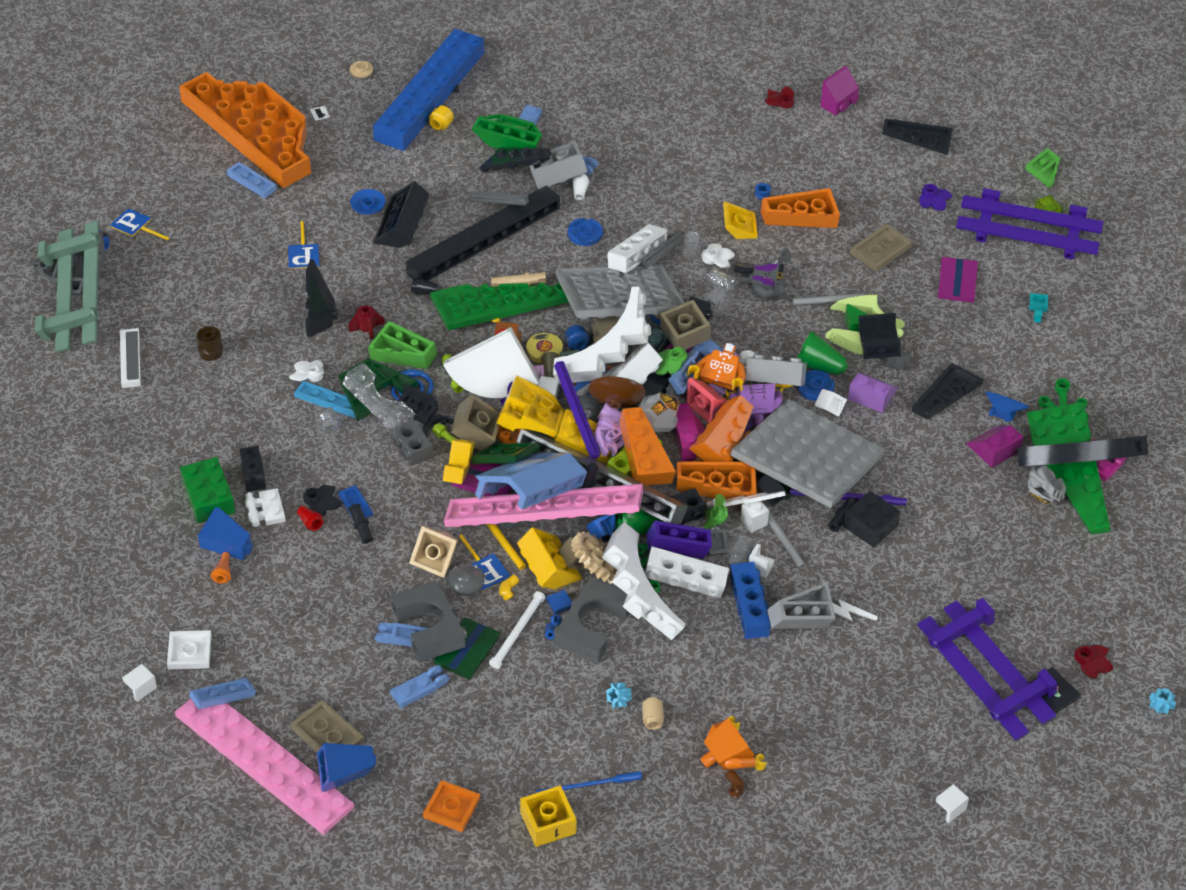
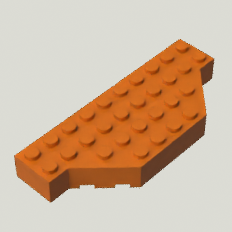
[179,72,311,189]

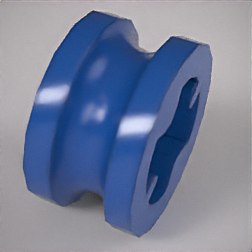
[755,183,771,199]

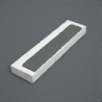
[120,328,141,388]

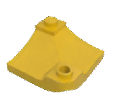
[497,375,564,438]

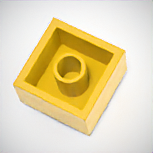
[520,785,577,847]

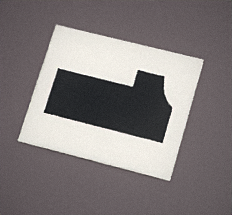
[310,106,330,121]

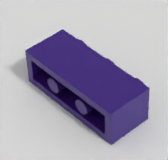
[646,521,712,559]

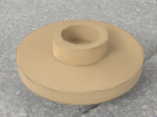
[350,61,373,78]

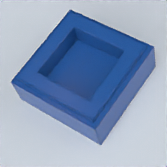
[546,590,572,615]

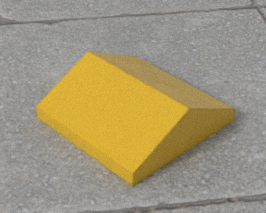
[723,202,758,239]

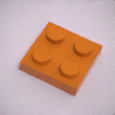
[423,780,480,833]

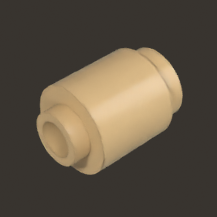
[642,697,664,730]

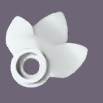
[701,243,735,268]
[289,360,324,382]

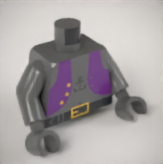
[742,249,791,300]

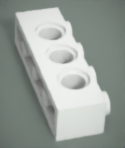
[607,224,667,273]
[644,547,729,598]

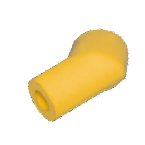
[499,574,519,601]

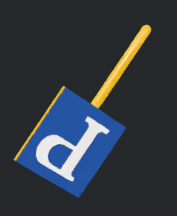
[109,208,169,240]
[288,221,319,269]
[459,535,510,591]

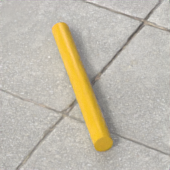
[486,524,526,571]

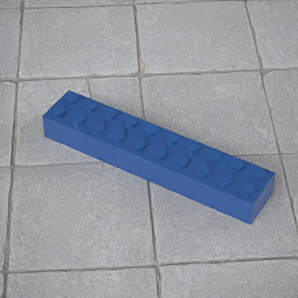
[373,29,484,151]

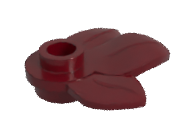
[765,86,795,108]
[1074,645,1114,678]

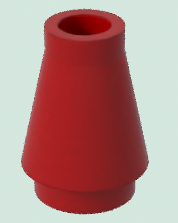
[297,506,324,531]

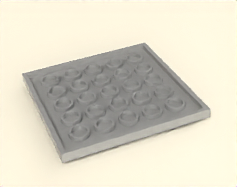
[556,264,685,319]
[731,399,886,508]

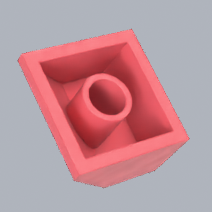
[686,378,728,423]

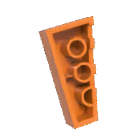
[760,188,840,228]
[619,407,676,486]
[676,462,757,505]

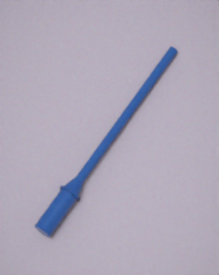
[536,771,642,793]

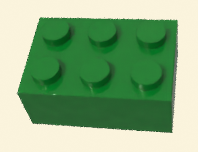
[179,457,235,524]

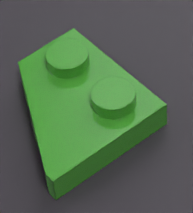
[1025,148,1060,188]

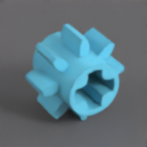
[606,682,632,708]
[1149,688,1176,714]

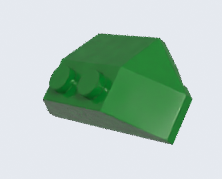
[472,114,542,149]

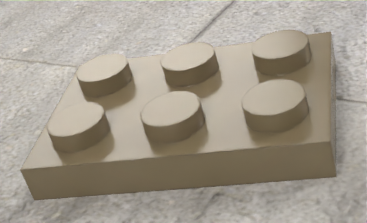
[850,224,913,272]
[290,700,364,752]

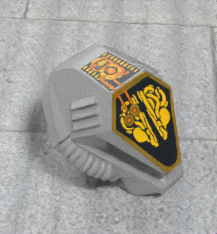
[639,393,680,432]
[1028,465,1066,505]

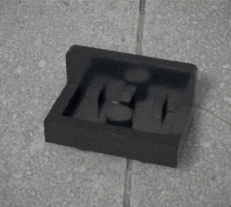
[394,384,438,425]

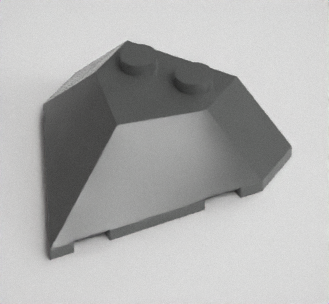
[30,231,106,295]

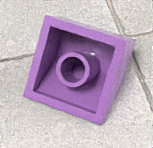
[848,373,898,413]

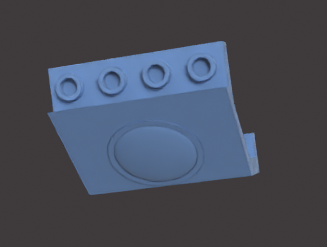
[475,453,587,510]

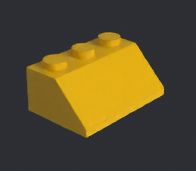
[517,527,582,590]

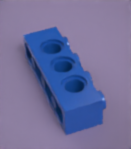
[730,562,771,639]

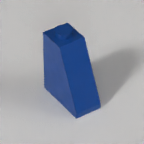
[198,507,253,561]
[317,743,376,792]

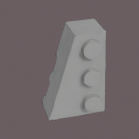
[745,354,807,386]
[768,582,836,629]

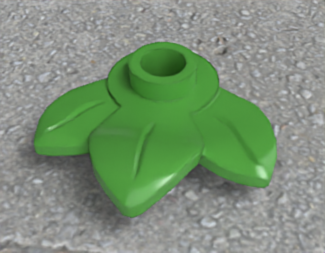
[655,347,688,375]
[703,494,728,529]

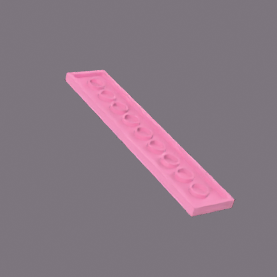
[444,484,643,527]
[175,699,354,835]

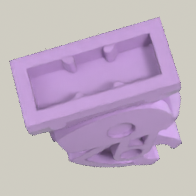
[593,403,624,457]

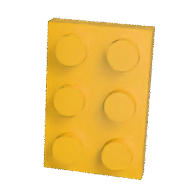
[554,409,611,464]

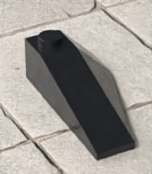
[306,259,339,337]

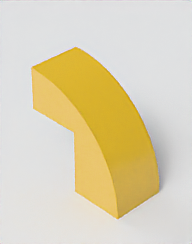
[443,438,475,484]

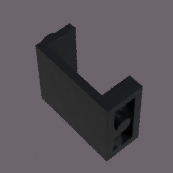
[859,313,901,359]

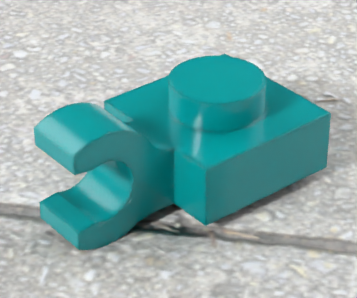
[1029,293,1048,323]

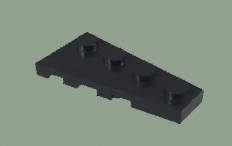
[882,118,953,155]
[480,147,552,173]
[911,363,984,420]

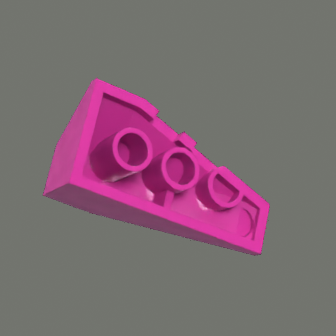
[674,403,706,462]

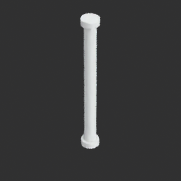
[489,591,545,669]

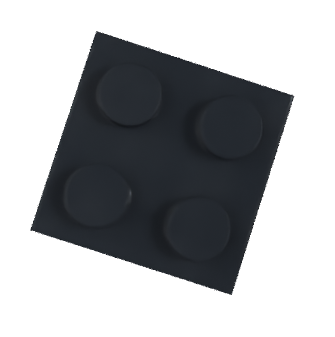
[843,491,901,548]

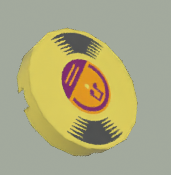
[526,333,563,364]

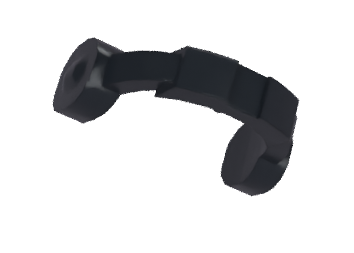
[422,414,460,439]

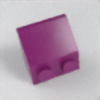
[820,66,859,116]
[967,425,1023,468]

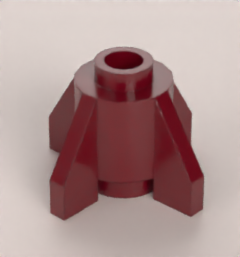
[348,305,385,340]

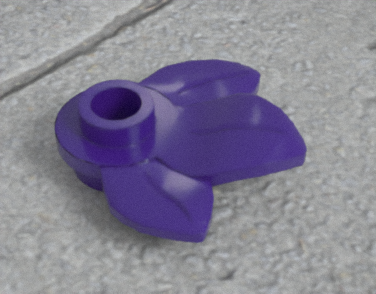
[919,184,952,211]

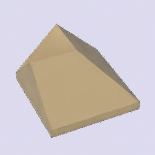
[409,526,458,578]

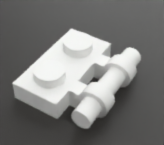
[245,488,286,527]

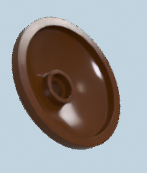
[588,376,646,409]

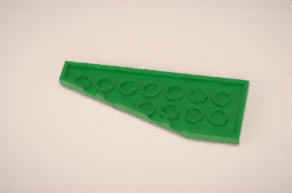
[430,283,569,331]
[1027,402,1111,535]

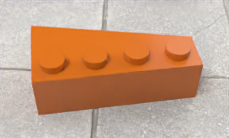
[689,395,754,462]

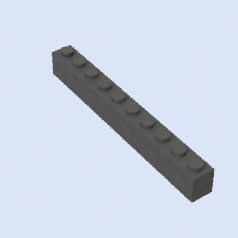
[516,429,688,524]

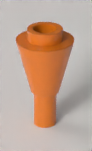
[211,552,231,583]

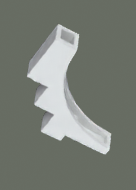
[553,286,651,384]
[602,522,685,640]

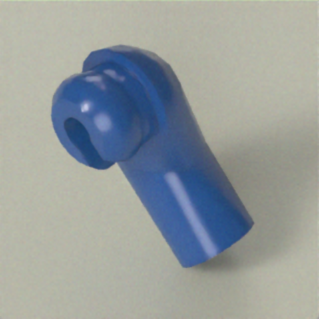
[545,615,562,640]

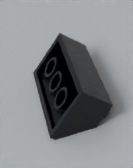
[373,181,429,248]

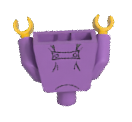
[725,383,783,428]

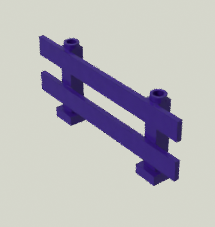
[956,188,1104,259]
[917,597,1058,741]

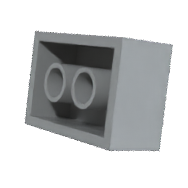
[529,141,588,189]

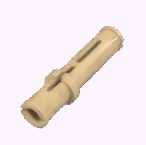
[491,272,546,287]

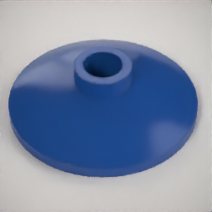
[350,189,385,215]

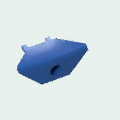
[985,391,1029,422]
[586,514,616,543]

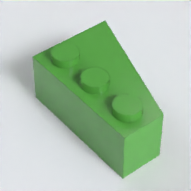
[368,321,438,369]

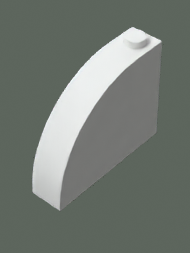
[443,327,539,398]

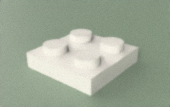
[167,630,212,670]

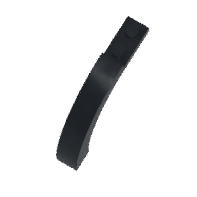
[1017,436,1148,466]

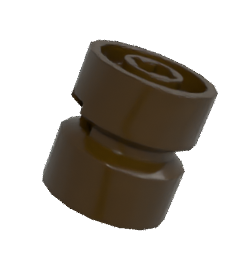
[196,326,223,361]

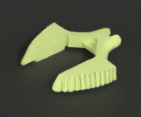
[826,294,905,355]

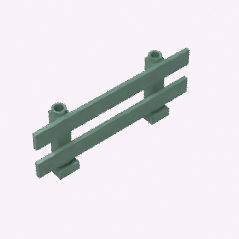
[35,221,100,353]

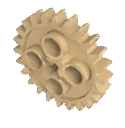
[571,531,617,584]

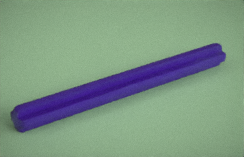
[554,361,601,459]

